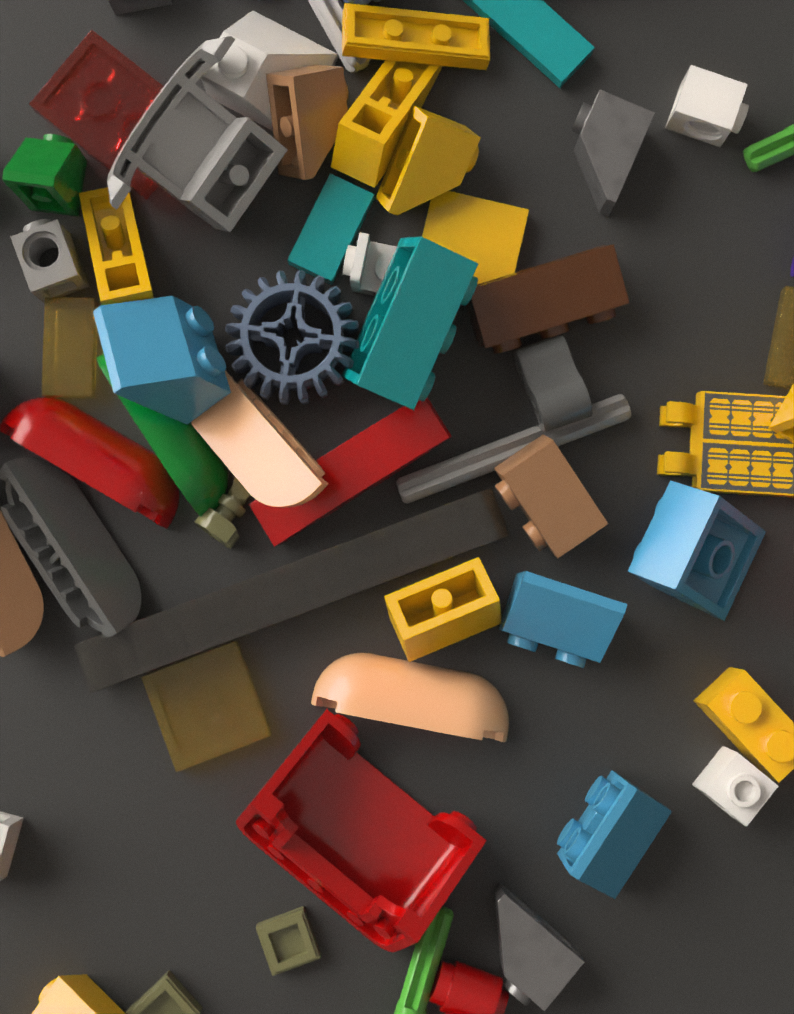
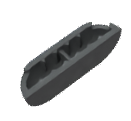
[0,457,142,638]

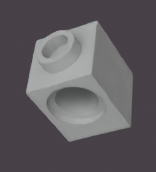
[10,219,90,303]

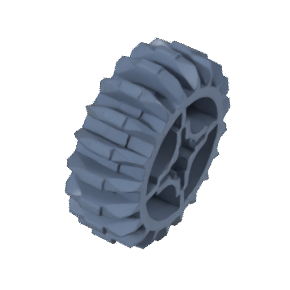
[225,270,359,405]

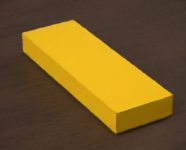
[342,3,490,70]

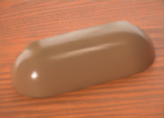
[0,510,44,657]

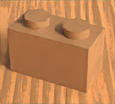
[494,434,608,558]

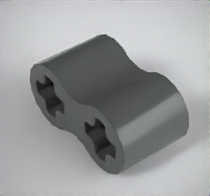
[513,334,593,432]

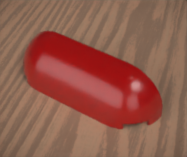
[0,397,179,529]

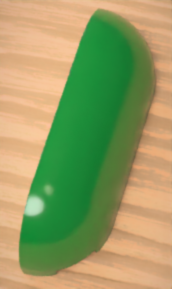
[96,353,228,517]

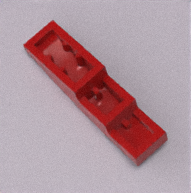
[249,397,452,547]

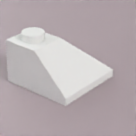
[201,10,338,131]

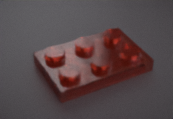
[29,29,164,201]

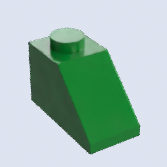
[2,134,87,217]

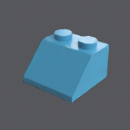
[93,296,231,425]
[628,480,766,621]
[498,571,628,668]

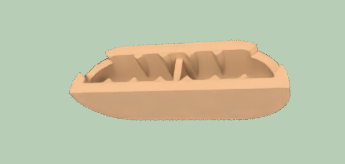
[190,370,328,508]
[311,653,509,742]

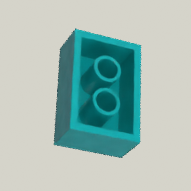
[341,237,478,410]

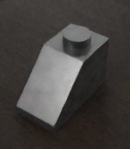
[571,89,655,217]
[494,883,585,1011]

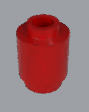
[429,960,509,1014]

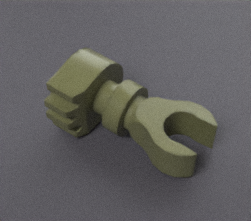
[194,476,254,549]

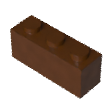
[466,244,629,354]

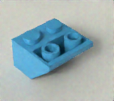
[557,770,672,899]

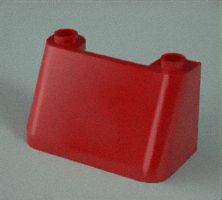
[236,709,487,952]

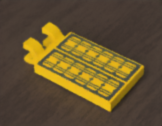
[657,391,794,498]

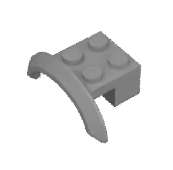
[107,36,288,232]

